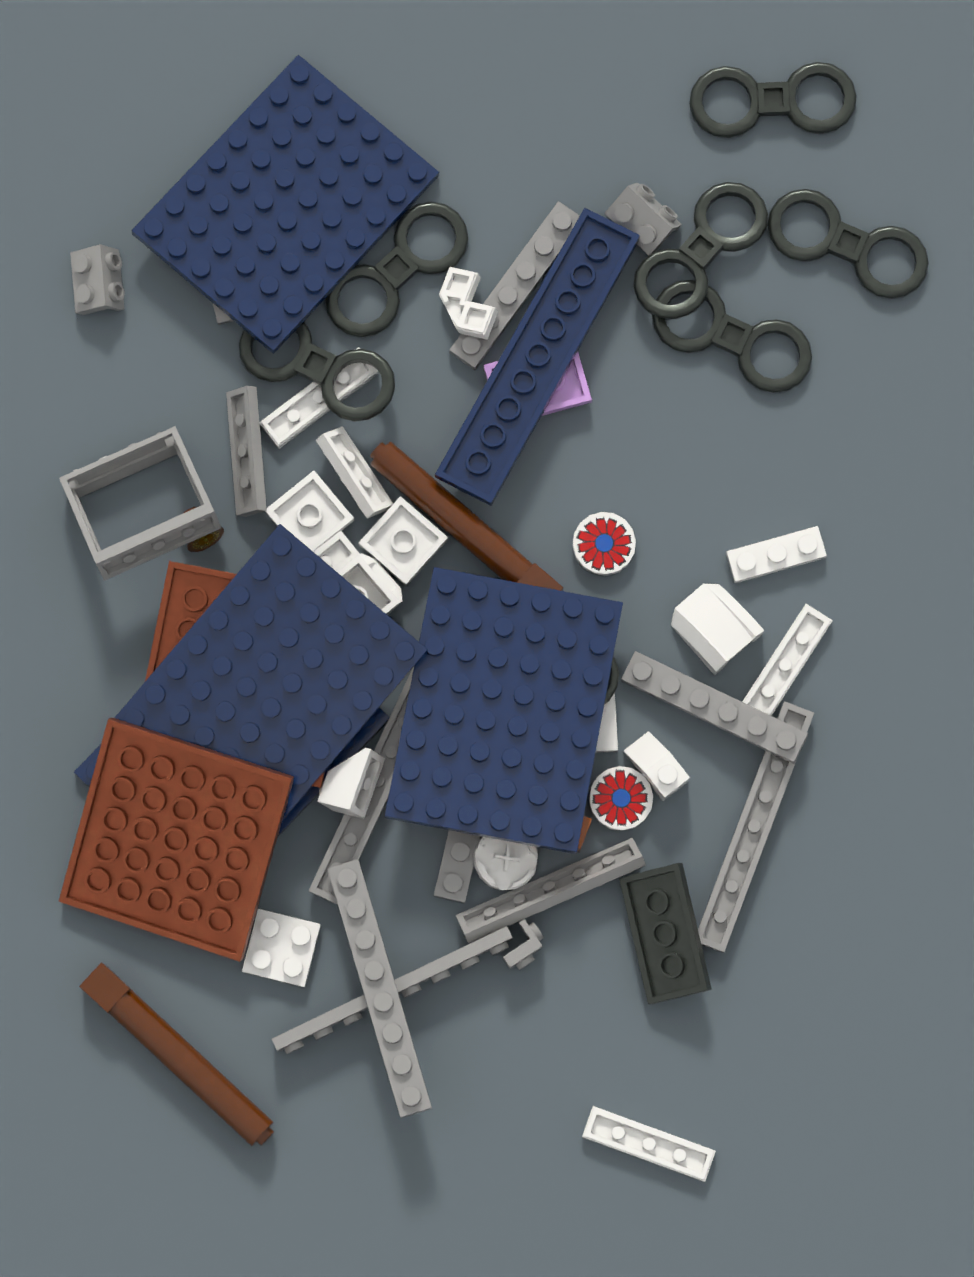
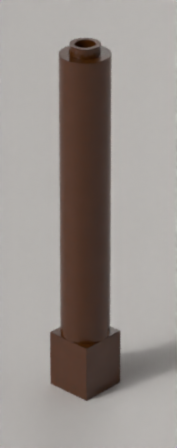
[370,442,564,591]
[79,962,274,1146]

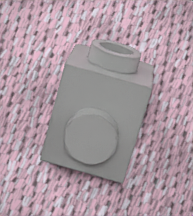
[503,919,544,970]

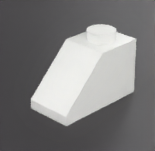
[623,731,690,801]
[317,748,385,819]

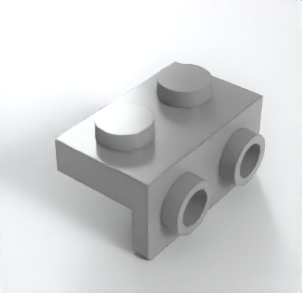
[604,183,682,255]
[70,244,125,315]

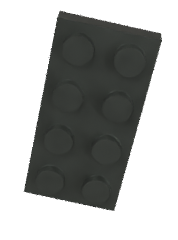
[619,863,712,1005]

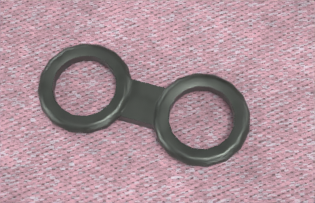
[689,62,857,138]
[633,182,768,319]
[767,189,929,299]
[325,202,468,337]
[652,280,812,393]
[239,322,395,422]

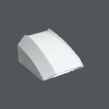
[337,553,402,615]
[671,583,764,675]

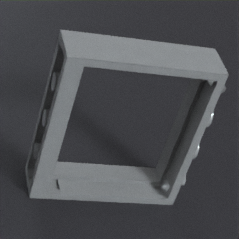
[59,426,222,581]

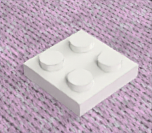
[265,471,355,552]
[358,496,448,586]
[242,909,321,988]

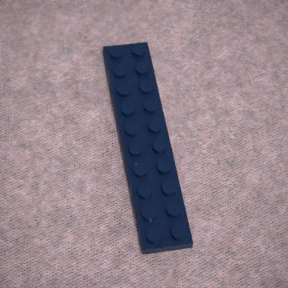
[435,207,640,506]

